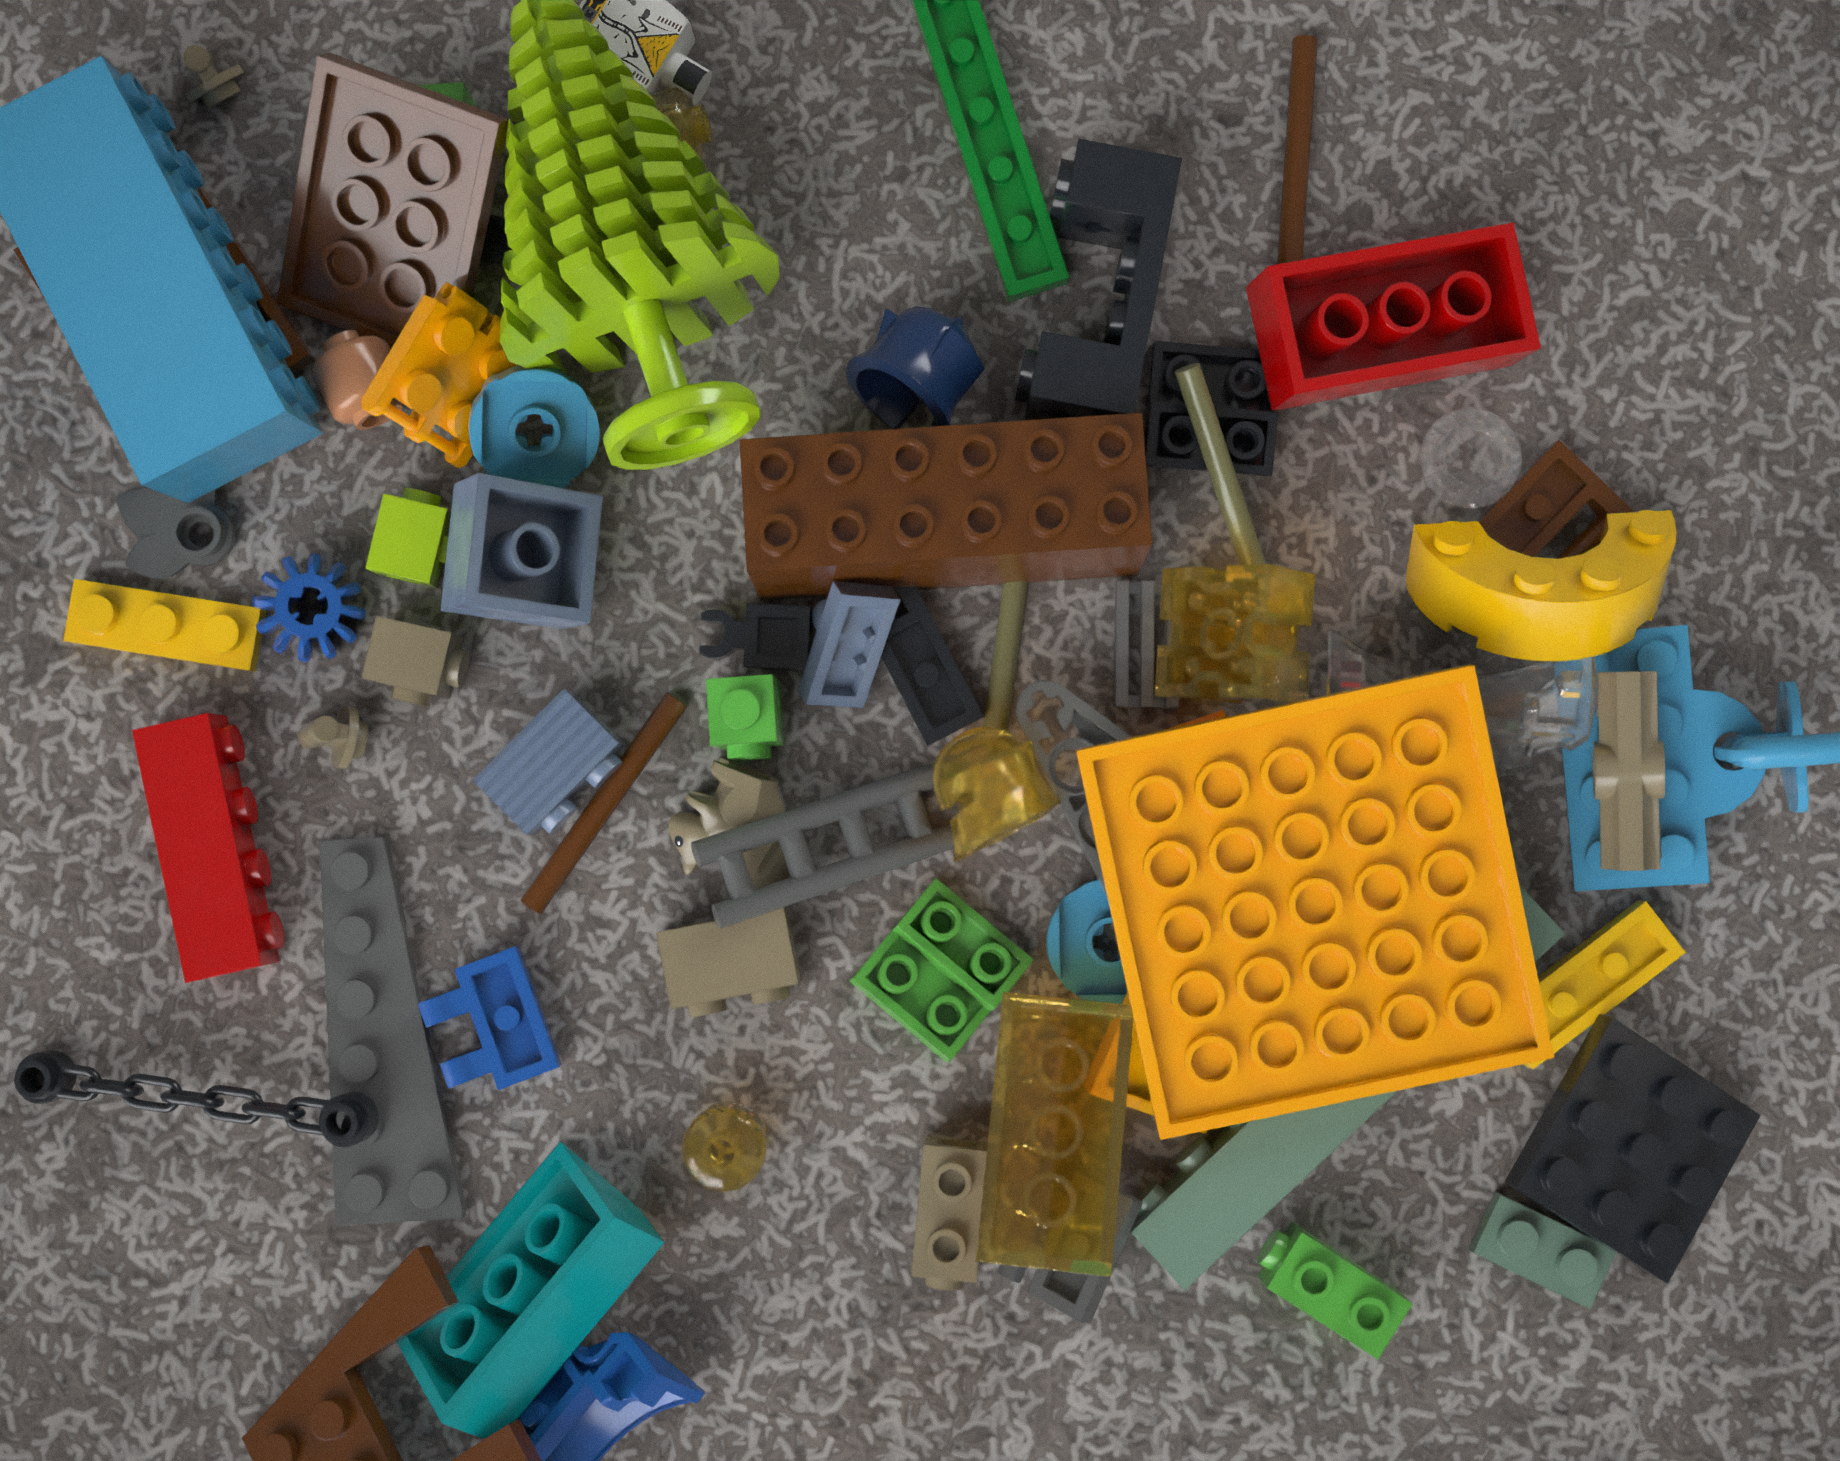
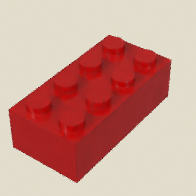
[1245,222,1541,411]

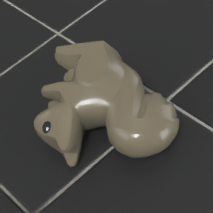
[668,756,791,890]

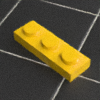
[63,579,267,672]
[1524,900,1686,1070]

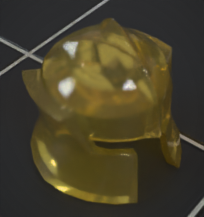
[933,726,1062,862]

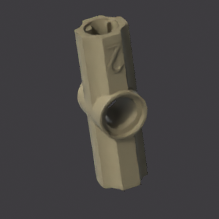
[1592,671,1665,871]

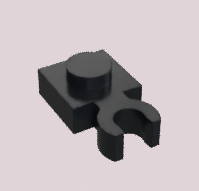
[699,603,812,671]

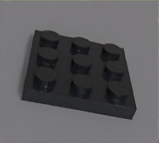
[1504,1014,1761,1284]

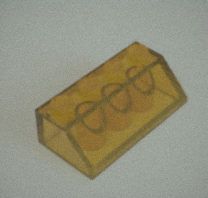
[976,992,1133,1277]

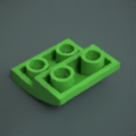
[850,878,1034,1063]

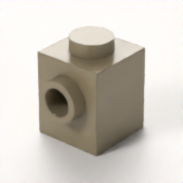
[361,616,470,707]

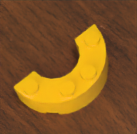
[1406,510,1677,661]

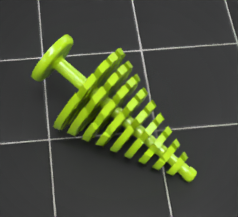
[499,0,780,470]

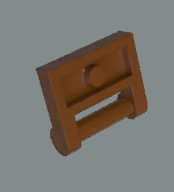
[1478,440,1634,559]

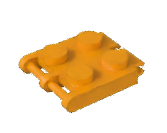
[361,282,518,468]

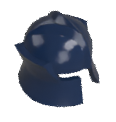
[846,306,985,429]

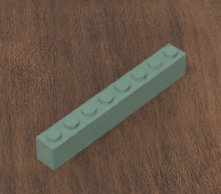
[1131,884,1565,1291]

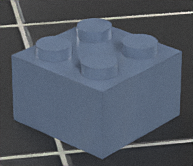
[440,473,603,630]

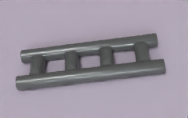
[691,763,959,929]

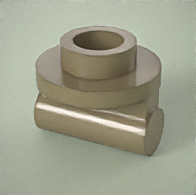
[183,45,244,109]
[298,705,368,769]

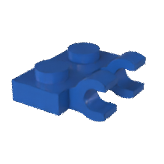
[418,945,562,1090]

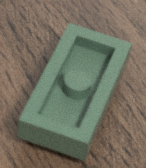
[1469,1191,1616,1309]

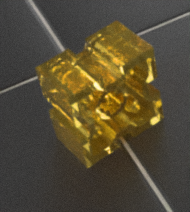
[1154,564,1315,704]

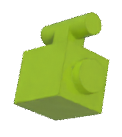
[365,488,451,589]

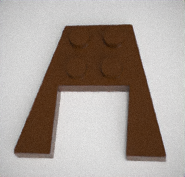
[242,1245,541,1461]

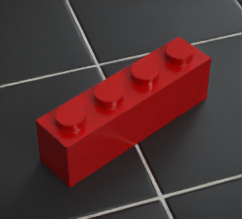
[132,713,285,983]

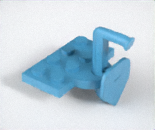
[1554,625,1840,891]

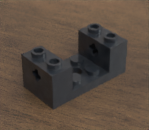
[1015,138,1182,420]

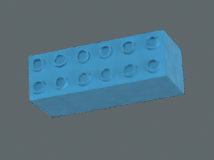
[0,56,323,503]

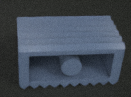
[473,689,626,835]

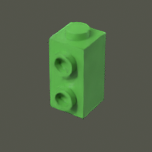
[706,674,785,761]
[1257,1221,1413,1360]

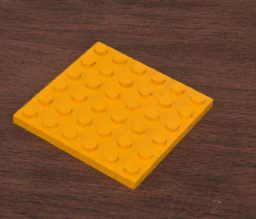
[1075,664,1554,1140]

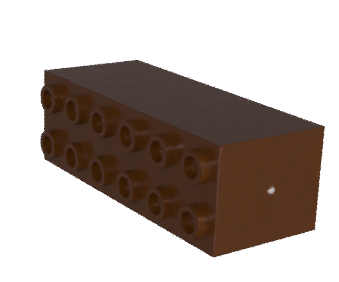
[739,413,1153,600]

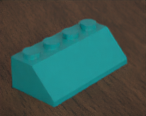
[396,1142,665,1439]

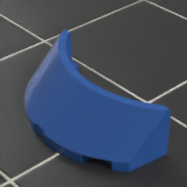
[517,1332,705,1461]

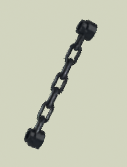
[14,1050,379,1148]

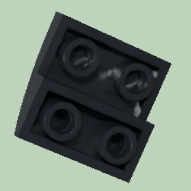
[1145,341,1278,477]

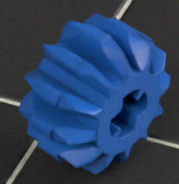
[252,553,366,663]

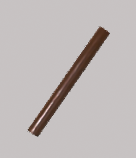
[1277,35,1318,264]
[521,692,688,914]

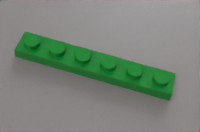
[910,0,1069,303]

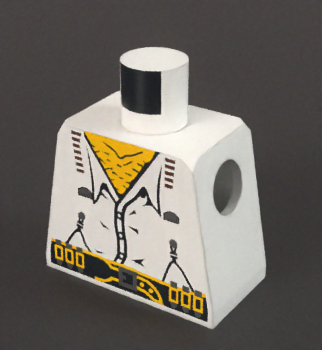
[579,0,712,105]

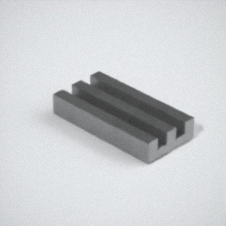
[1114,580,1180,709]

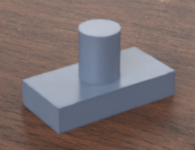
[798,581,900,708]

